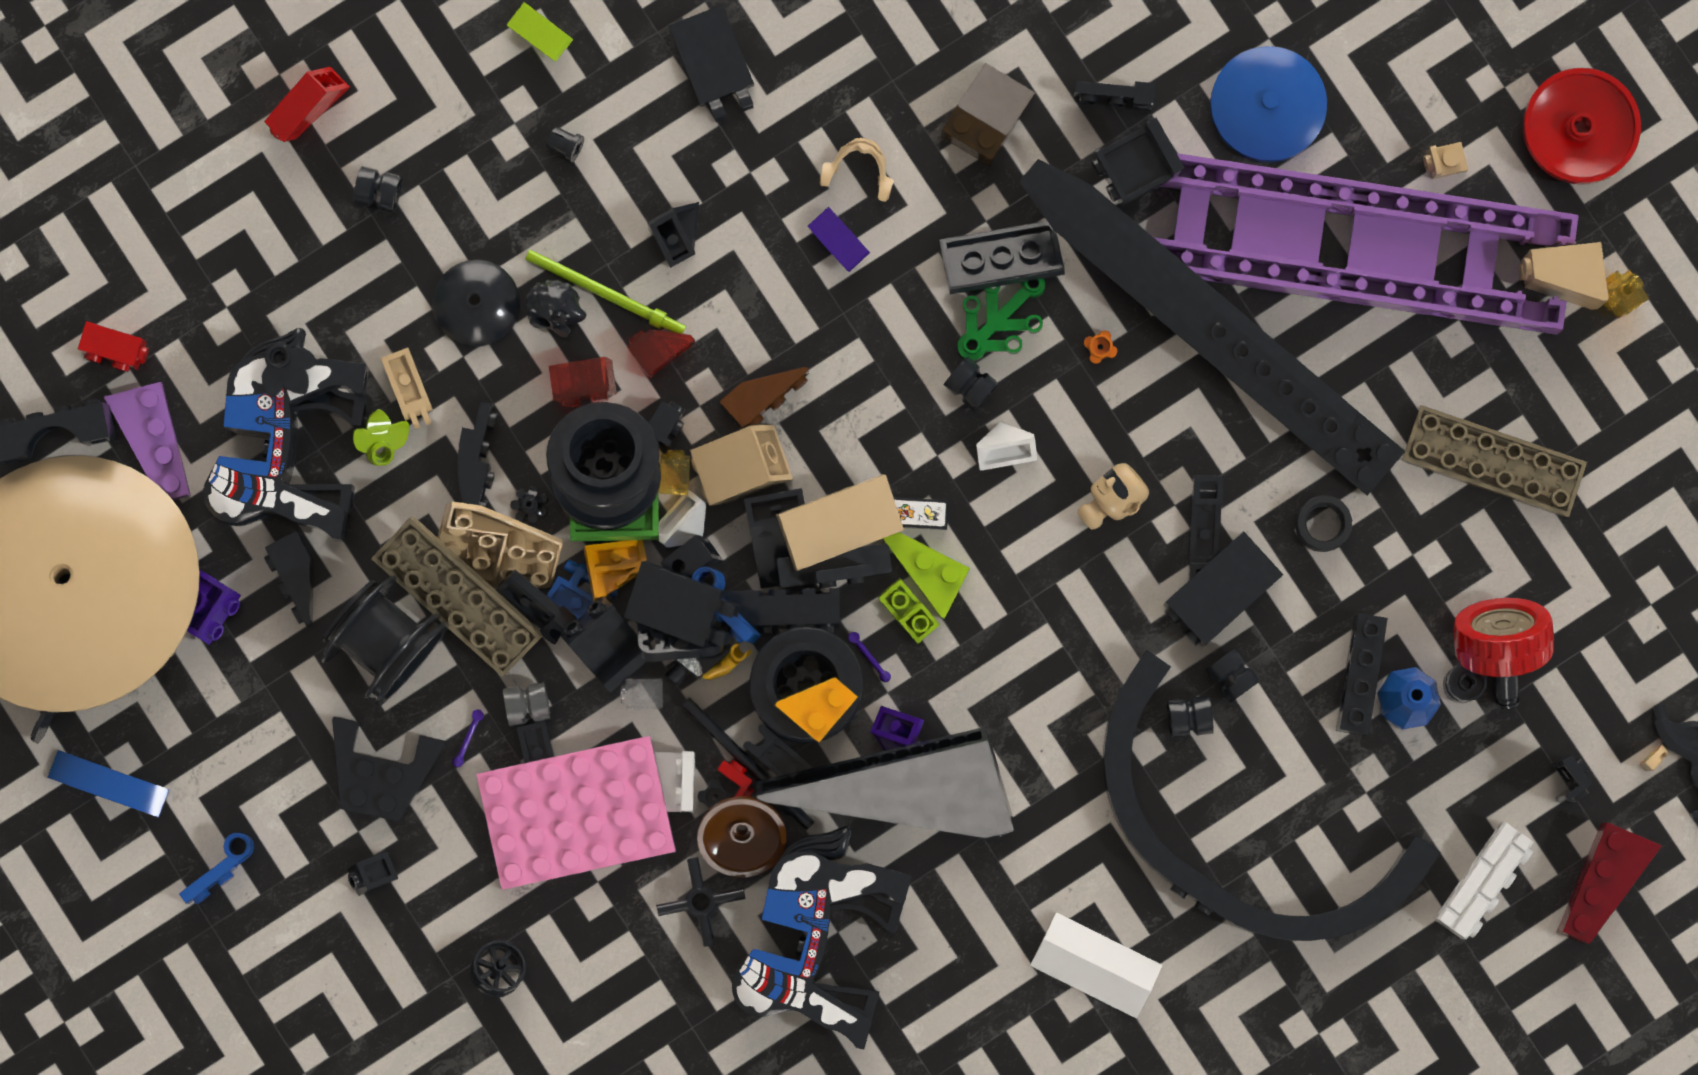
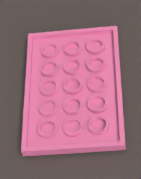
[476,735,676,890]

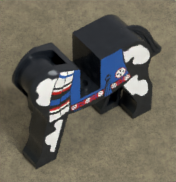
[203,328,369,542]
[732,826,912,1050]

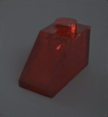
[627,329,695,378]

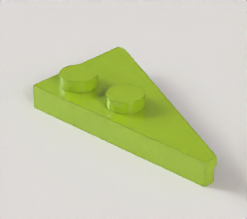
[882,532,970,619]

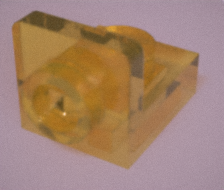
[659,450,691,495]

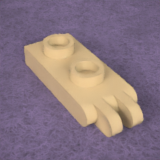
[381,347,433,430]

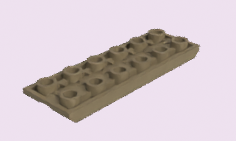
[1402,405,1587,517]
[371,517,543,677]

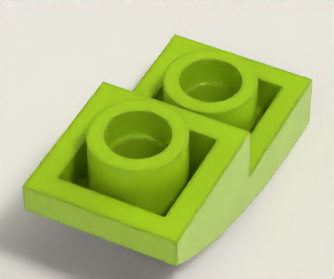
[507,2,573,62]
[877,578,940,644]

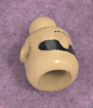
[1078,463,1149,530]

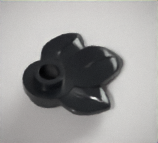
[261,342,317,398]

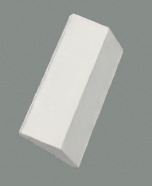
[1030,913,1162,1018]

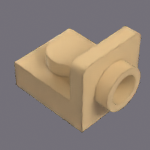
[1423,142,1468,179]

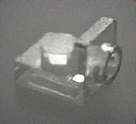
[621,679,663,710]

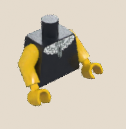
[665,639,752,686]

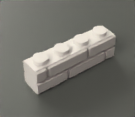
[1434,822,1533,939]

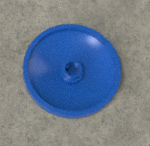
[1210,46,1327,163]

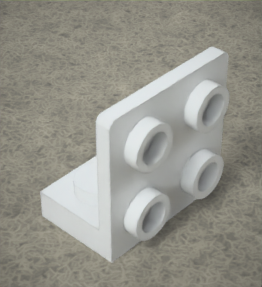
[654,751,695,812]

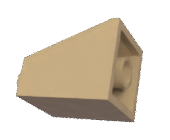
[1518,242,1609,310]
[690,425,793,506]

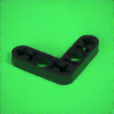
[637,622,725,662]

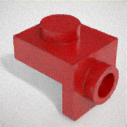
[717,759,754,797]

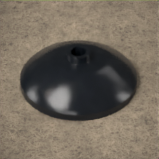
[432,260,520,347]

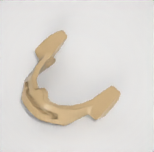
[820,138,894,202]

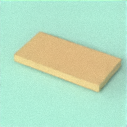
[776,474,904,571]

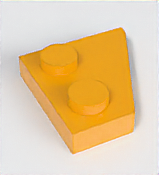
[584,540,647,602]
[775,677,858,743]

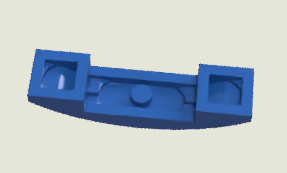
[47,750,169,817]

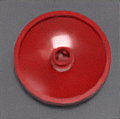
[1523,68,1641,185]

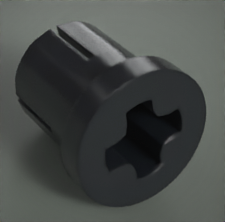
[546,126,585,162]

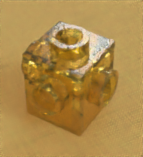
[1603,270,1650,318]

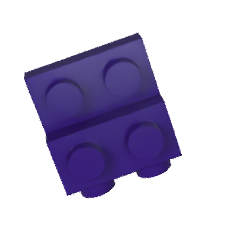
[187,569,241,645]

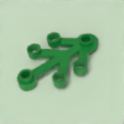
[958,278,1045,361]

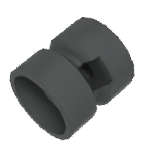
[503,682,551,726]

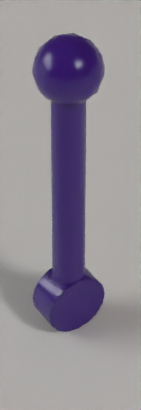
[848,632,891,683]
[452,709,484,767]

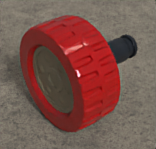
[1454,598,1554,710]

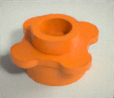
[1084,330,1117,364]

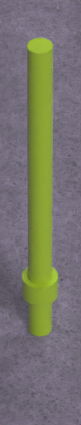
[525,249,687,337]

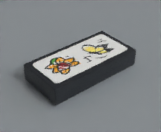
[893,497,949,530]

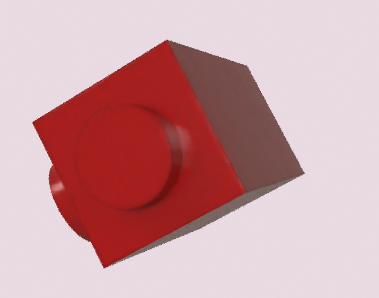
[77,321,149,372]

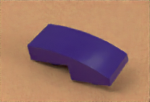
[807,206,870,272]

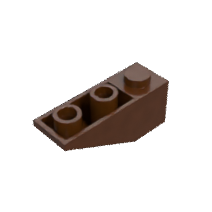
[720,367,809,429]

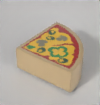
[1640,744,1669,771]

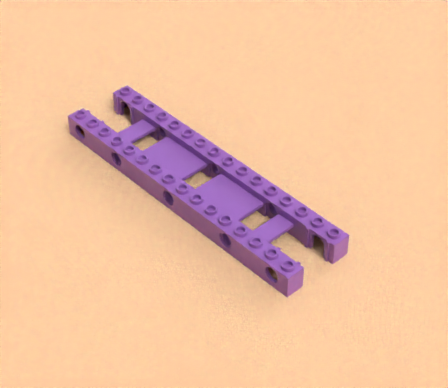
[1150,153,1579,335]

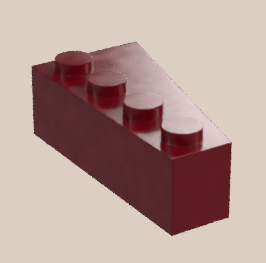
[1557,822,1662,944]

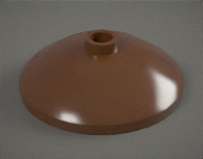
[697,796,786,878]

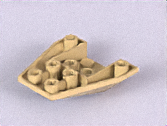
[438,502,563,589]

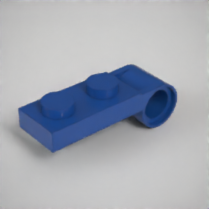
[692,567,761,644]
[179,833,254,905]

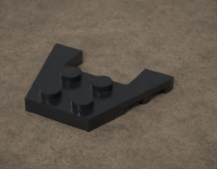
[332,717,447,822]

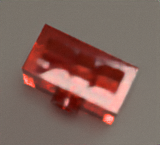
[549,357,617,407]

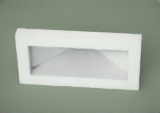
[976,422,1037,471]
[658,490,706,548]

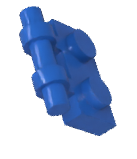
[547,559,620,620]

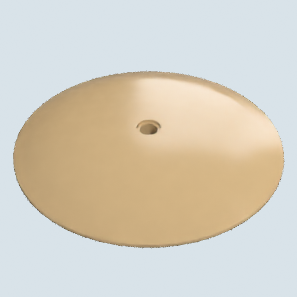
[0,456,200,712]

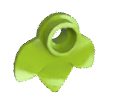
[353,409,409,466]

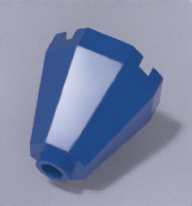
[1377,667,1441,730]

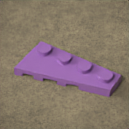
[104,382,191,500]

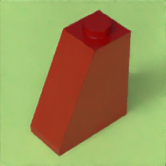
[264,67,350,142]

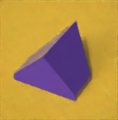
[870,706,924,751]

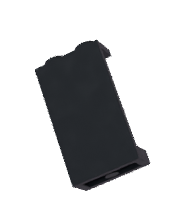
[1163,531,1284,647]

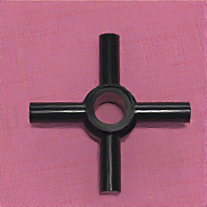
[656,857,746,947]

